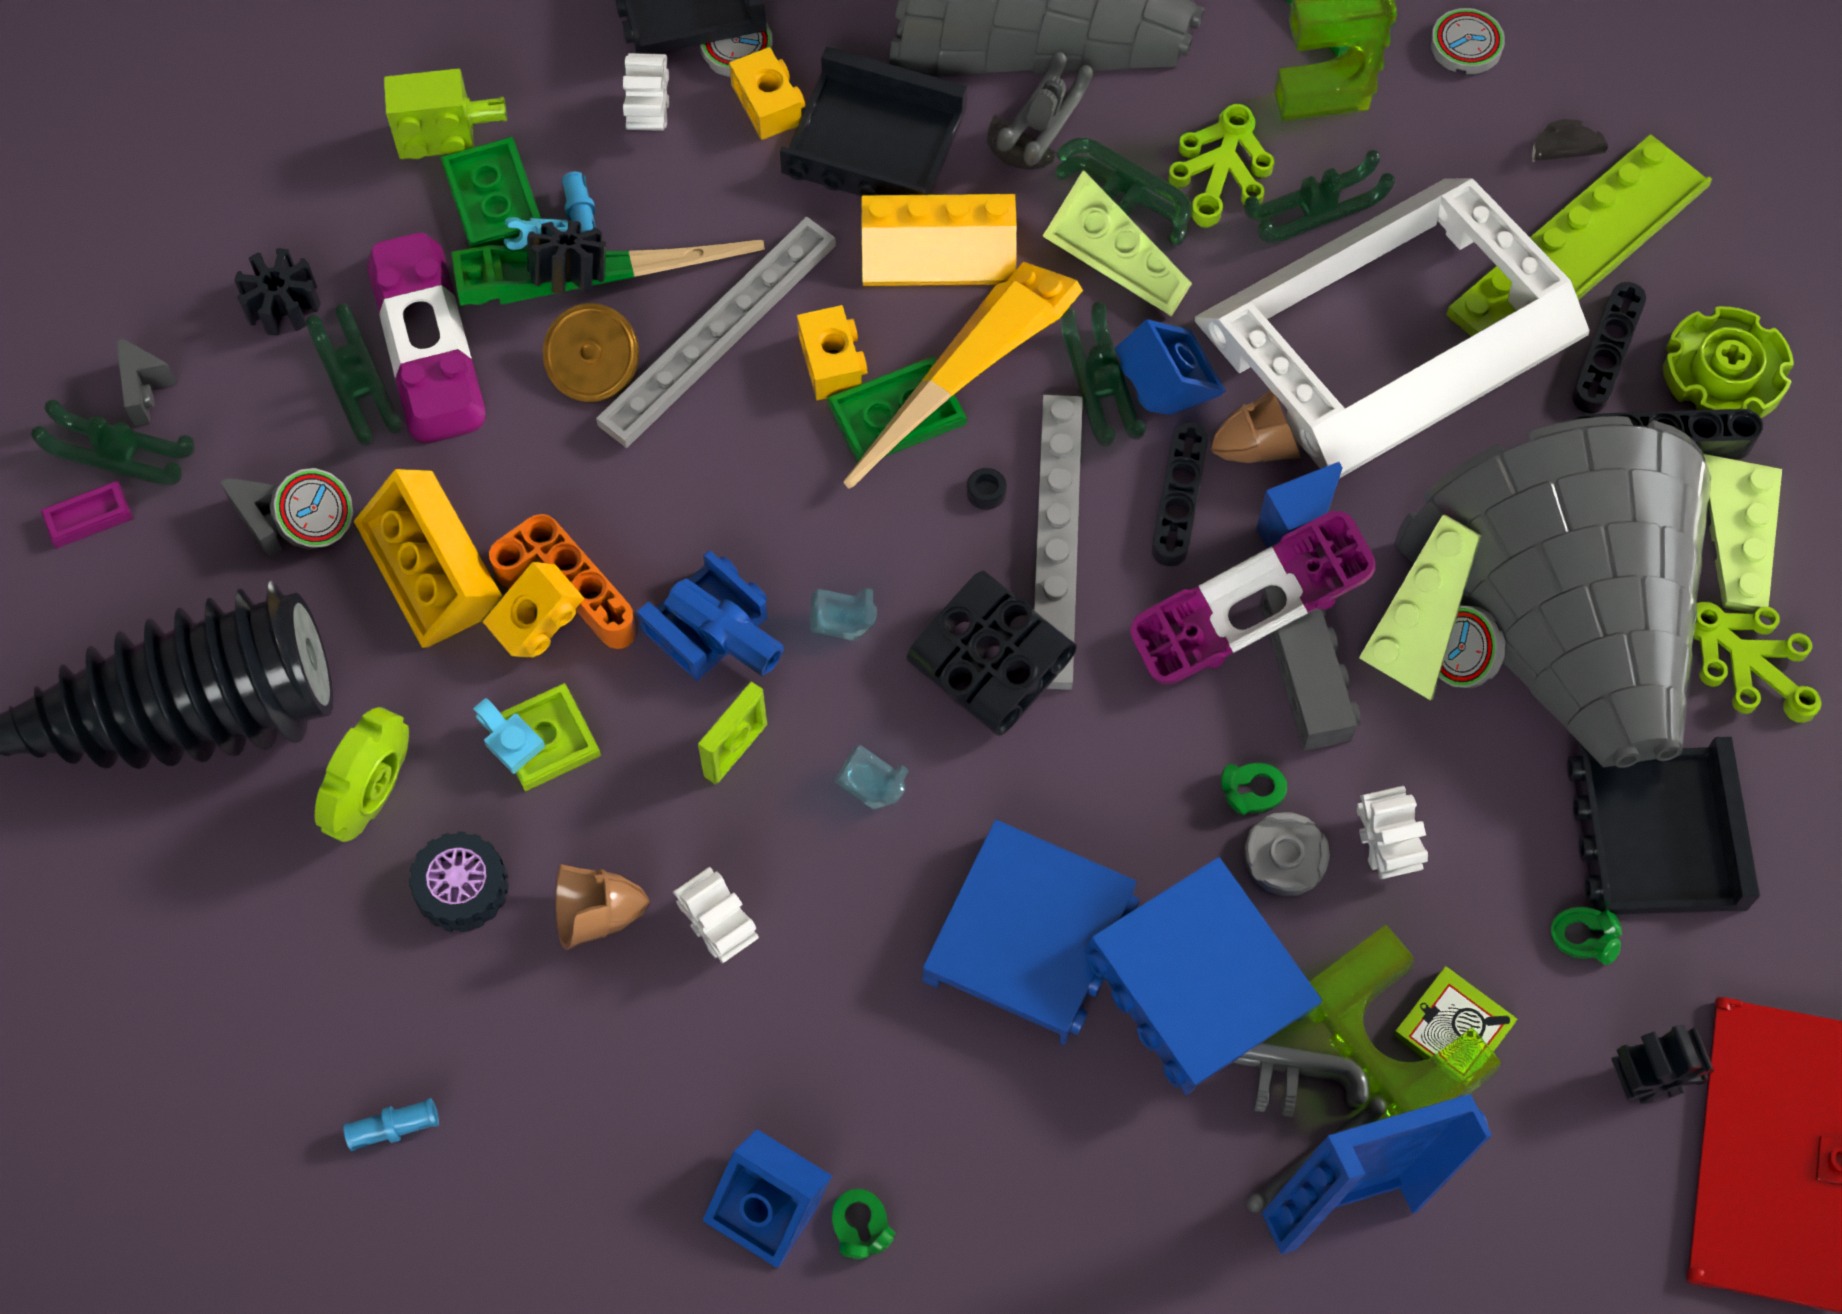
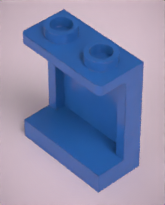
[637,550,768,682]

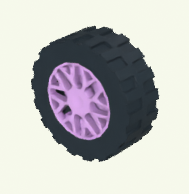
[409,831,509,932]

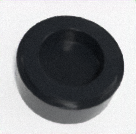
[967,468,1007,510]

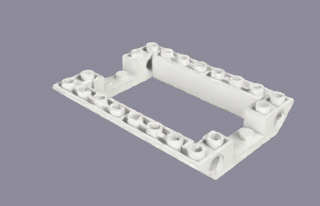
[1195,178,1589,479]

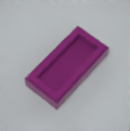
[40,480,133,549]

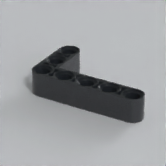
[1571,409,1763,460]

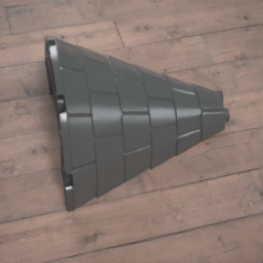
[889,0,1205,77]
[1395,416,1711,768]

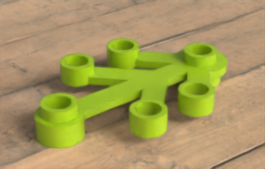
[1168,104,1274,228]
[1693,602,1822,723]

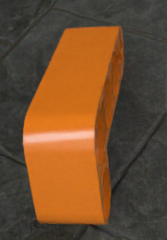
[489,514,637,649]

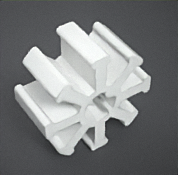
[623,53,669,131]
[1357,786,1428,879]
[673,866,759,964]

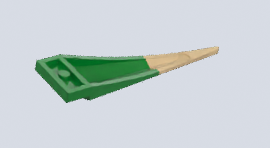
[451,240,765,306]

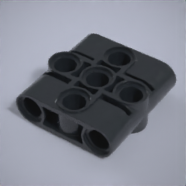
[906,570,1077,736]

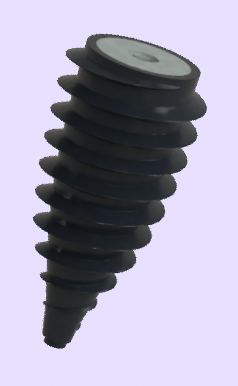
[0,581,333,769]

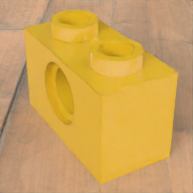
[729,47,805,140]
[797,305,868,401]
[482,562,585,658]

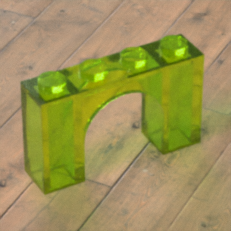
[1274,0,1397,121]
[1308,924,1501,1117]

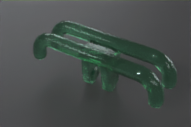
[1055,138,1192,246]
[1244,150,1395,243]
[1061,301,1146,447]
[306,303,403,446]
[31,399,195,485]

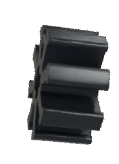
[527,221,606,294]
[234,248,320,335]
[1611,1025,1714,1104]

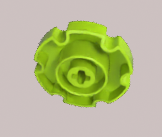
[1663,306,1794,418]
[315,707,409,842]

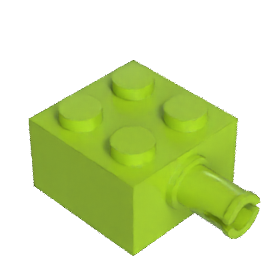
[384,68,507,159]

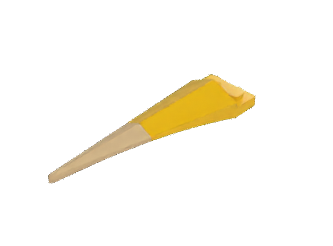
[844,262,1083,489]

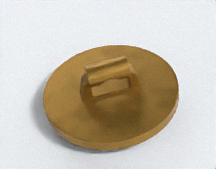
[543,303,639,402]

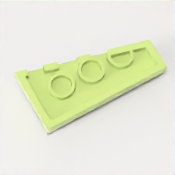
[1043,170,1192,317]
[1703,454,1782,614]
[1359,514,1481,700]

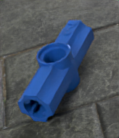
[664,578,784,677]

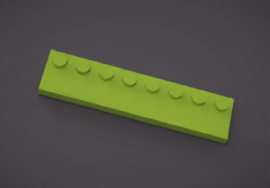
[1446,134,1712,337]

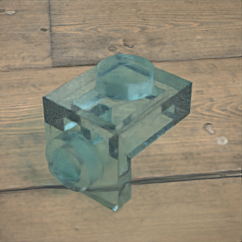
[811,588,877,641]
[834,745,909,810]

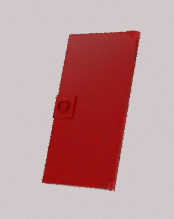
[1686,997,1842,1314]

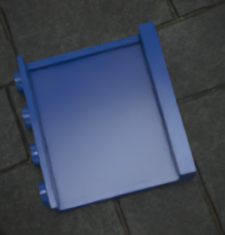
[922,819,1140,1045]
[1085,857,1323,1096]
[1262,1094,1492,1255]

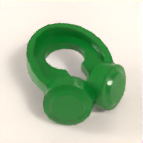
[1221,763,1287,816]
[1551,907,1622,965]
[832,1189,896,1259]

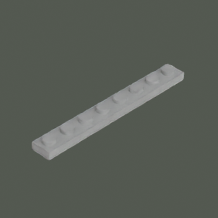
[596,217,836,448]
[1034,395,1083,690]

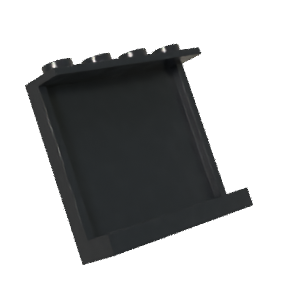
[615,0,767,54]
[780,46,967,198]
[1567,736,1760,915]

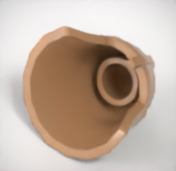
[1211,391,1301,464]
[555,864,650,950]

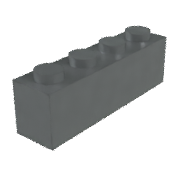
[1260,585,1361,751]

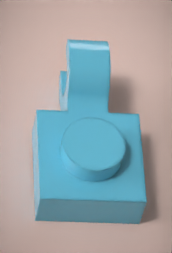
[504,217,568,250]
[473,698,545,774]

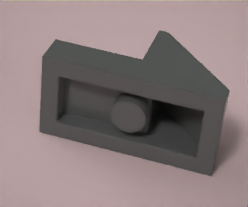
[116,339,177,427]
[220,478,283,559]

